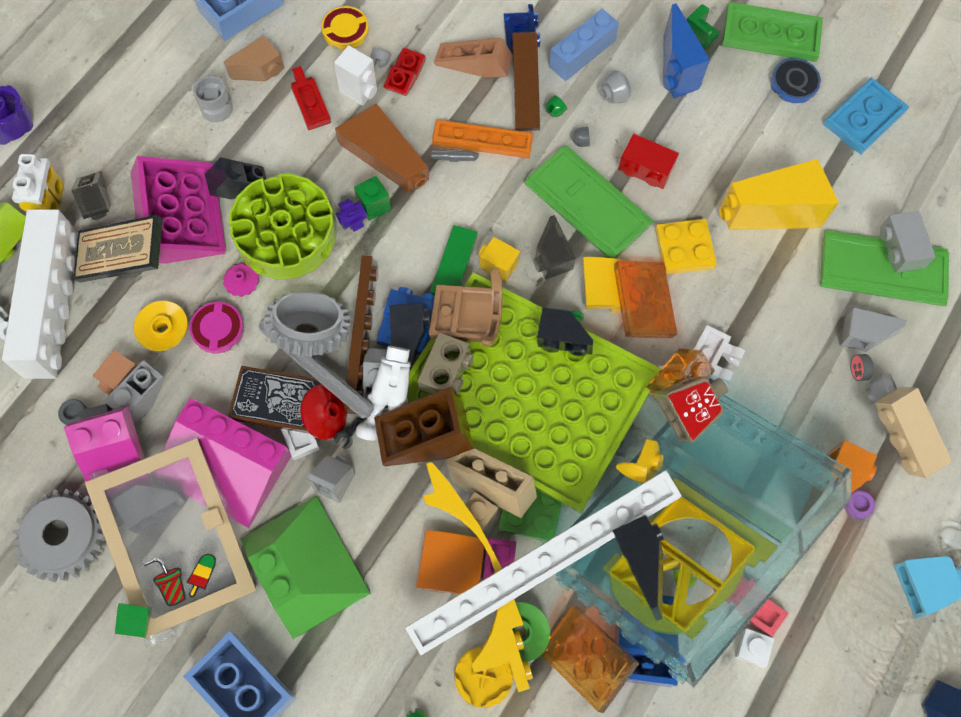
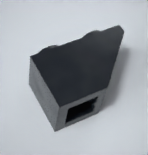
[205,157,266,200]
[537,307,593,356]

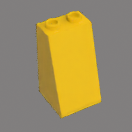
[719,159,839,230]

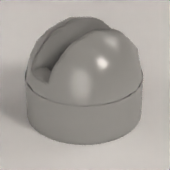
[371,47,392,68]

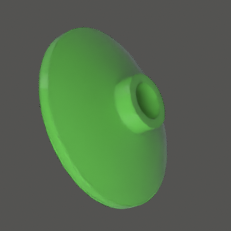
[492,602,550,662]

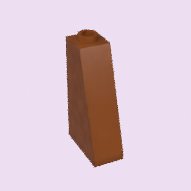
[335,103,429,192]

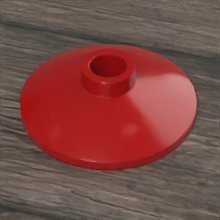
[301,385,347,440]

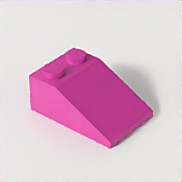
[64,406,153,498]

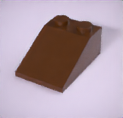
[374,387,474,467]

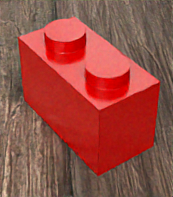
[618,133,679,189]

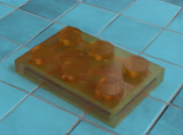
[613,260,677,338]
[541,605,639,713]

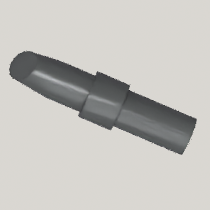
[431,149,479,162]

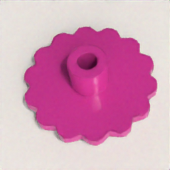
[223,263,259,297]

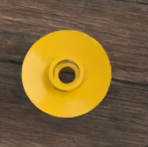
[133,301,188,351]

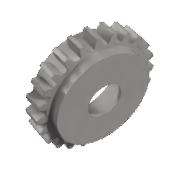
[263,291,350,357]
[12,489,106,582]

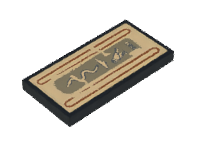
[73,215,163,283]

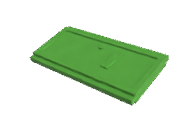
[524,145,654,259]
[820,230,949,307]

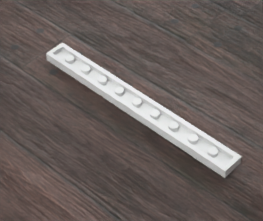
[405,470,682,655]

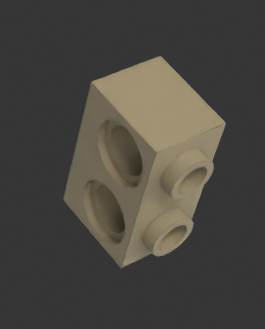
[417,333,474,395]

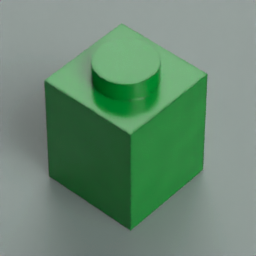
[354,175,391,221]

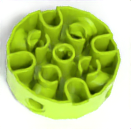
[229,173,336,280]

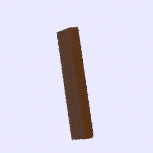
[512,32,540,131]

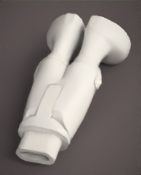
[356,346,411,441]

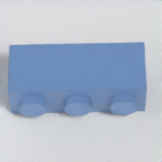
[549,9,619,82]

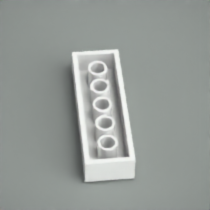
[2,210,78,379]

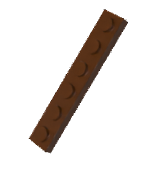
[343,255,378,414]

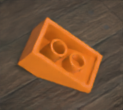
[797,440,877,529]

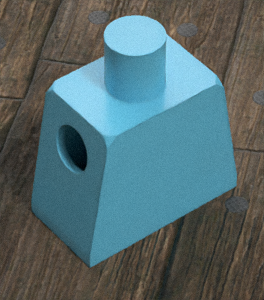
[894,556,961,619]

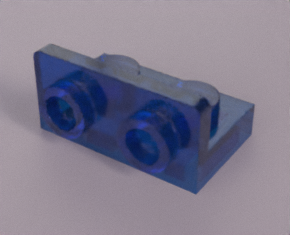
[503,4,541,55]

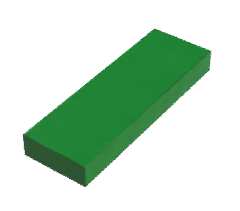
[430,225,478,295]

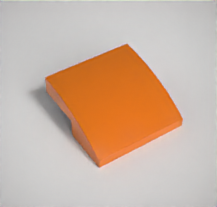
[416,530,485,595]

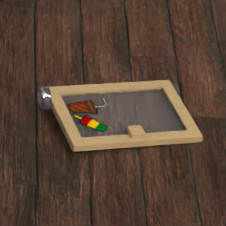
[85,439,257,648]

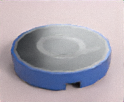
[771,58,821,104]

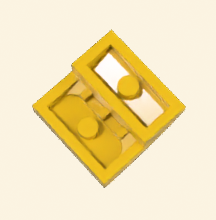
[582,257,637,313]

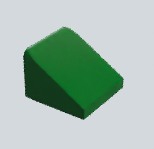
[115,603,152,638]

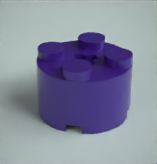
[0,84,33,145]

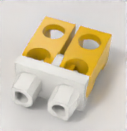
[12,154,65,212]

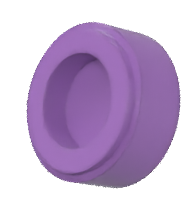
[844,490,875,519]

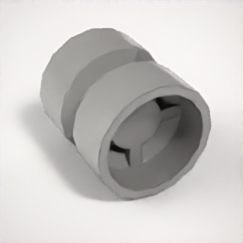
[193,75,233,122]

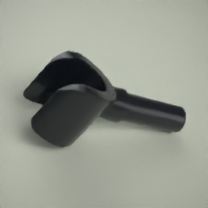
[334,416,365,449]

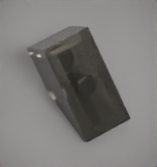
[71,171,111,220]
[533,215,576,280]

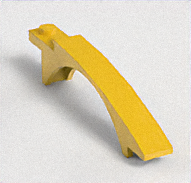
[423,462,533,692]

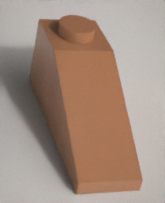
[433,38,513,78]

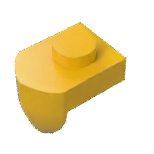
[616,439,664,484]

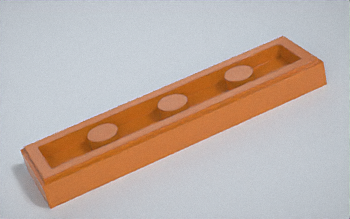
[432,119,533,159]

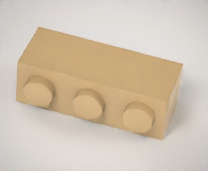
[875,387,952,478]
[447,449,537,518]

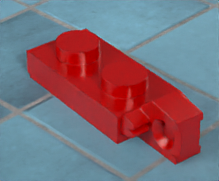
[291,66,331,131]

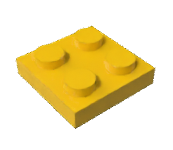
[655,219,717,275]

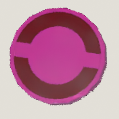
[189,302,244,354]

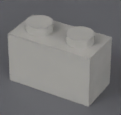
[880,211,936,273]

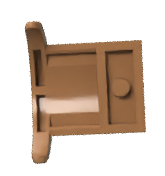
[429,268,503,347]

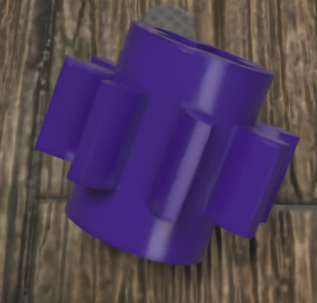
[335,198,367,232]

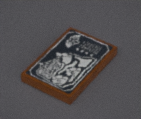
[227,366,322,434]

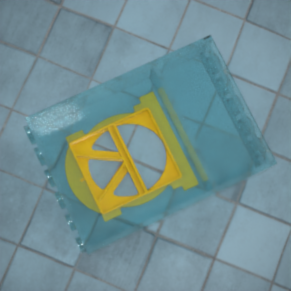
[555,395,851,688]

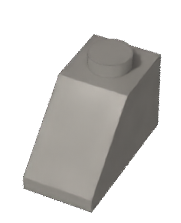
[307,455,355,503]

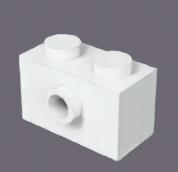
[334,45,377,106]

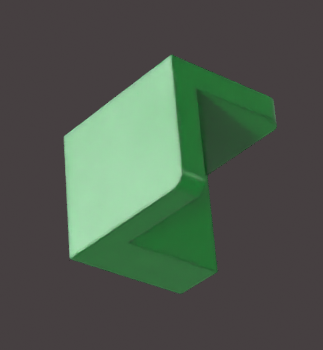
[687,4,719,49]

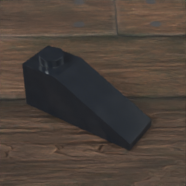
[389,303,431,371]
[612,515,664,621]

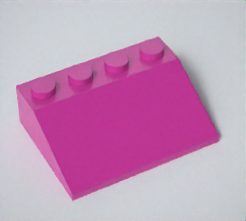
[130,156,226,264]
[152,398,292,528]

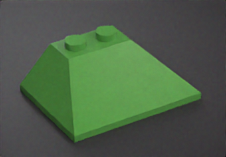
[241,496,371,639]

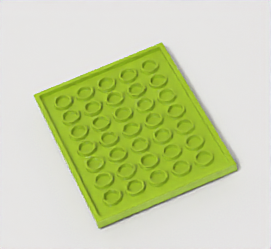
[407,272,662,514]

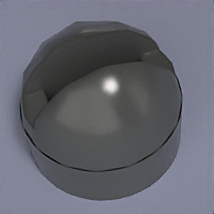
[572,126,590,147]

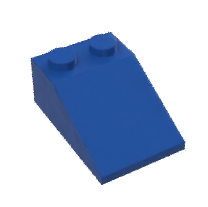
[663,3,710,98]

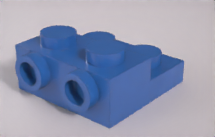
[376,287,435,355]

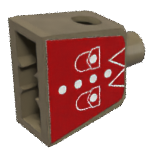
[653,377,728,443]

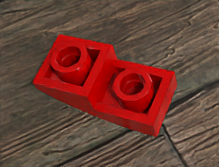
[383,47,426,96]

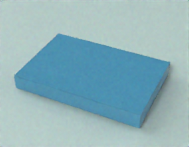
[823,77,909,155]

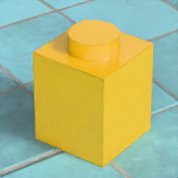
[478,237,521,282]

